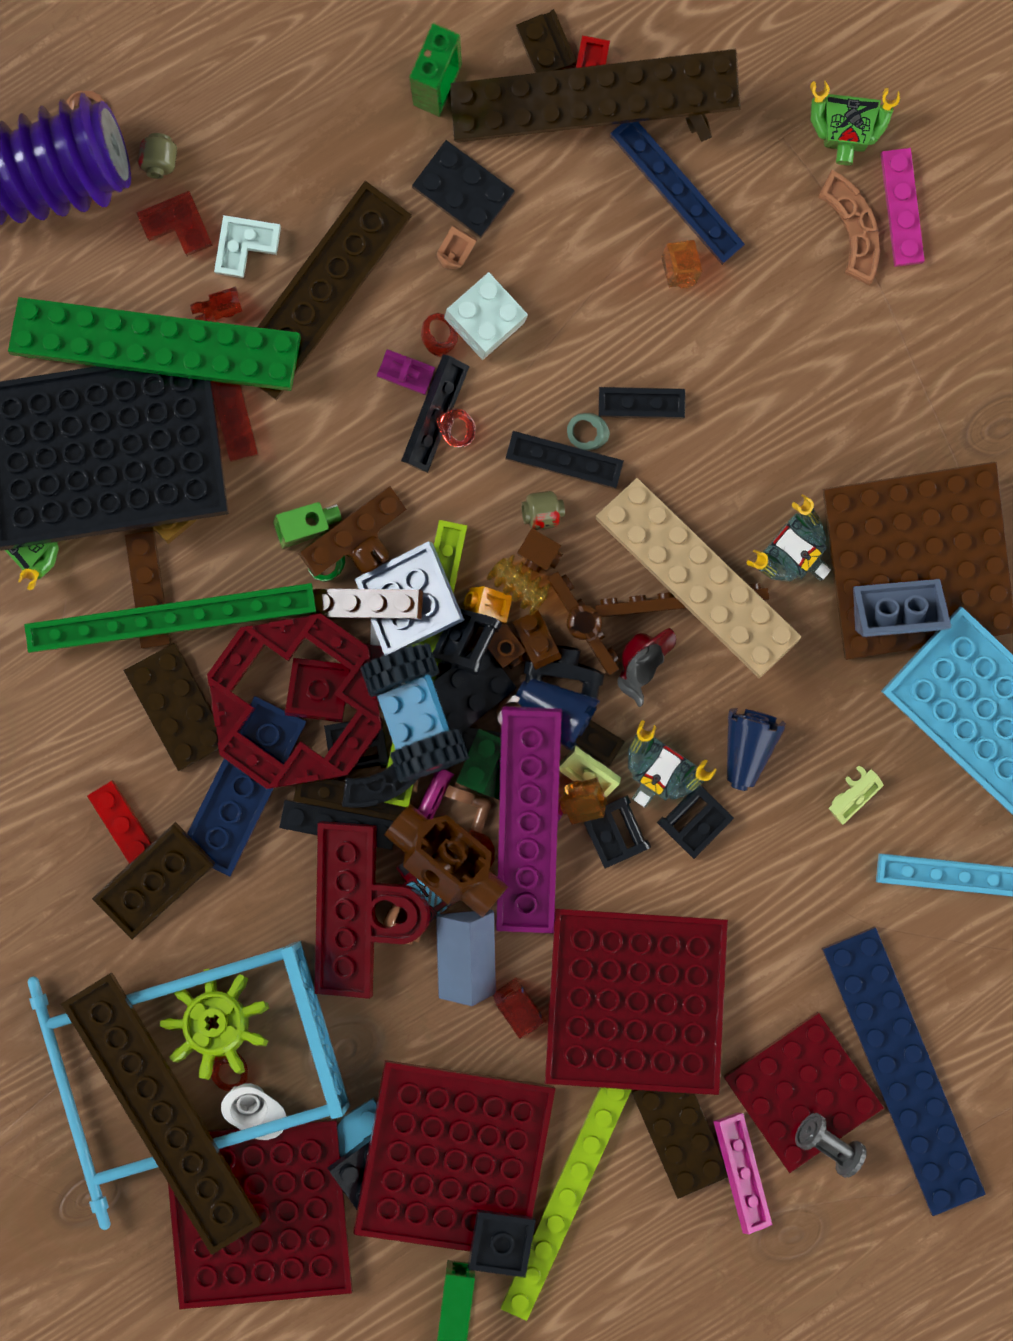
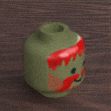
[138,133,178,179]
[521,491,565,530]

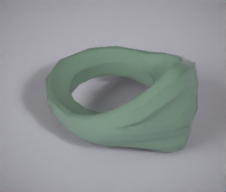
[567,413,610,450]

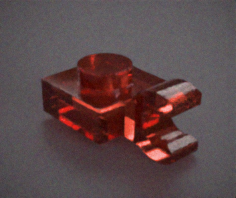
[190,286,243,321]

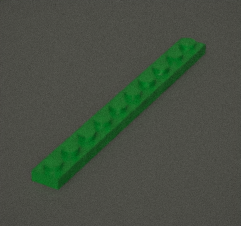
[24,583,317,653]

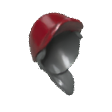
[617,628,676,707]

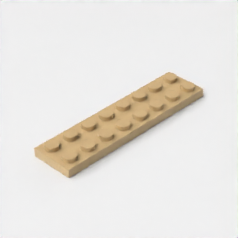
[596,478,801,679]

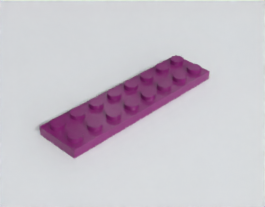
[496,707,561,933]

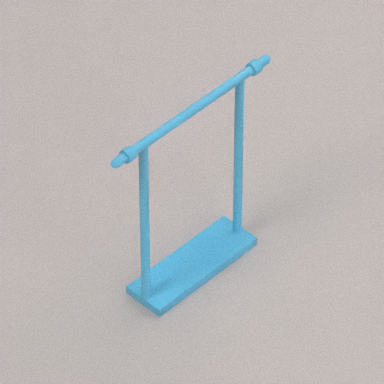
[27,941,350,1230]

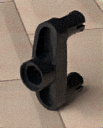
[523,645,605,710]

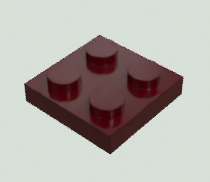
[285,657,350,723]

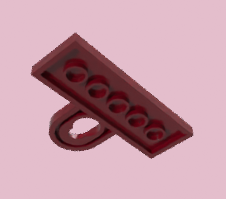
[315,821,430,999]

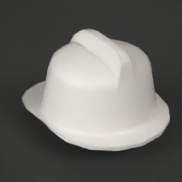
[221,1083,287,1140]

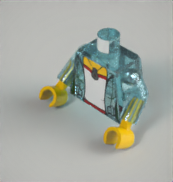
[747,494,832,582]
[628,720,716,808]

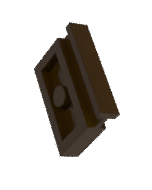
[516,9,576,73]

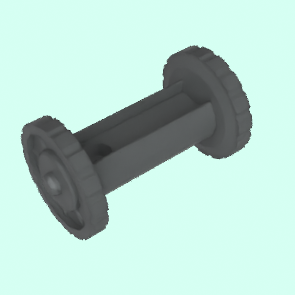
[795,1113,867,1178]

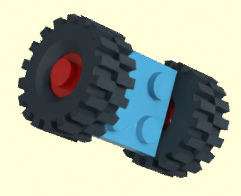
[361,644,469,782]

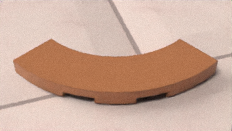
[818,170,880,286]

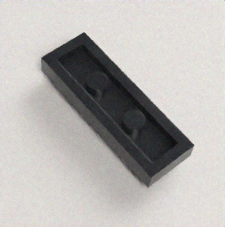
[598,387,685,419]

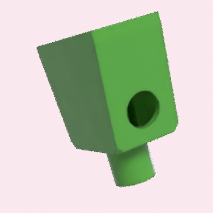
[273,502,342,549]

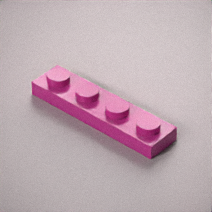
[881,148,925,267]
[714,1113,772,1235]

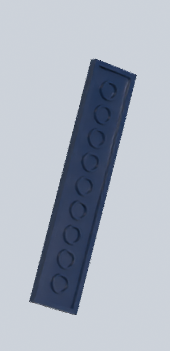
[821,927,986,1216]

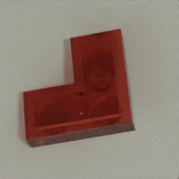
[137,191,213,256]

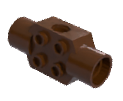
[384,804,509,918]

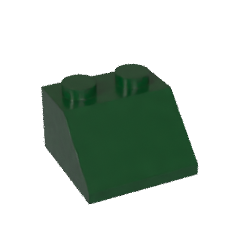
[456,728,501,800]

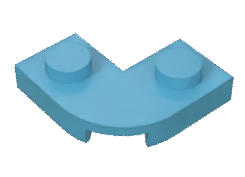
[338,1098,377,1157]

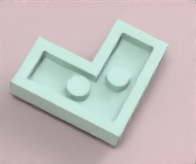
[214,215,281,278]

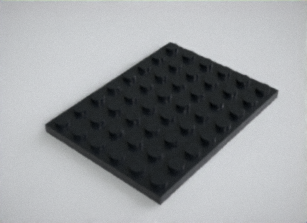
[0,366,229,551]

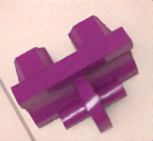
[377,349,435,395]

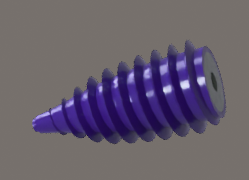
[0,93,131,225]

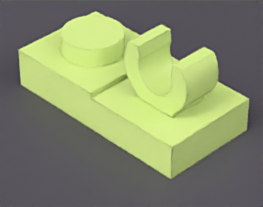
[559,746,621,801]
[829,766,884,825]

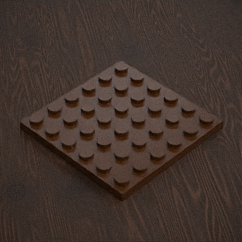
[822,462,1013,660]

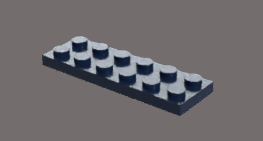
[187,696,307,877]

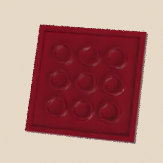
[723,1012,884,1174]

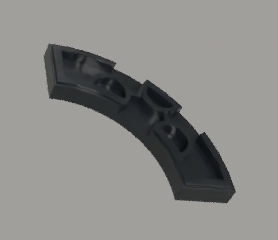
[342,764,419,808]

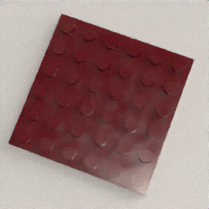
[545,909,728,1095]
[353,1060,556,1252]
[168,1118,353,1310]

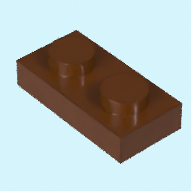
[513,610,562,670]

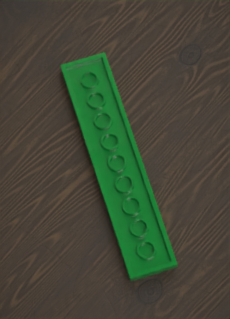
[8,297,301,391]

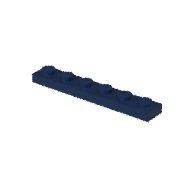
[610,122,745,265]

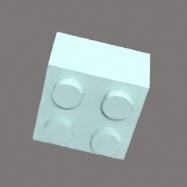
[444,272,528,360]

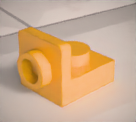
[464,586,513,624]

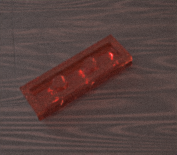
[211,381,259,462]

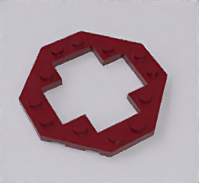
[207,614,382,789]

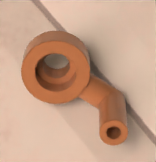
[445,782,491,833]

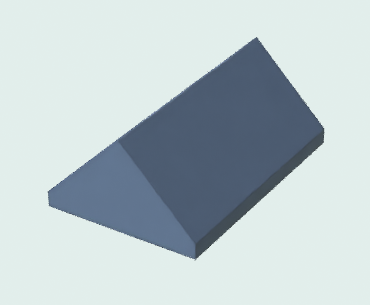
[853,579,951,637]
[436,910,496,1006]

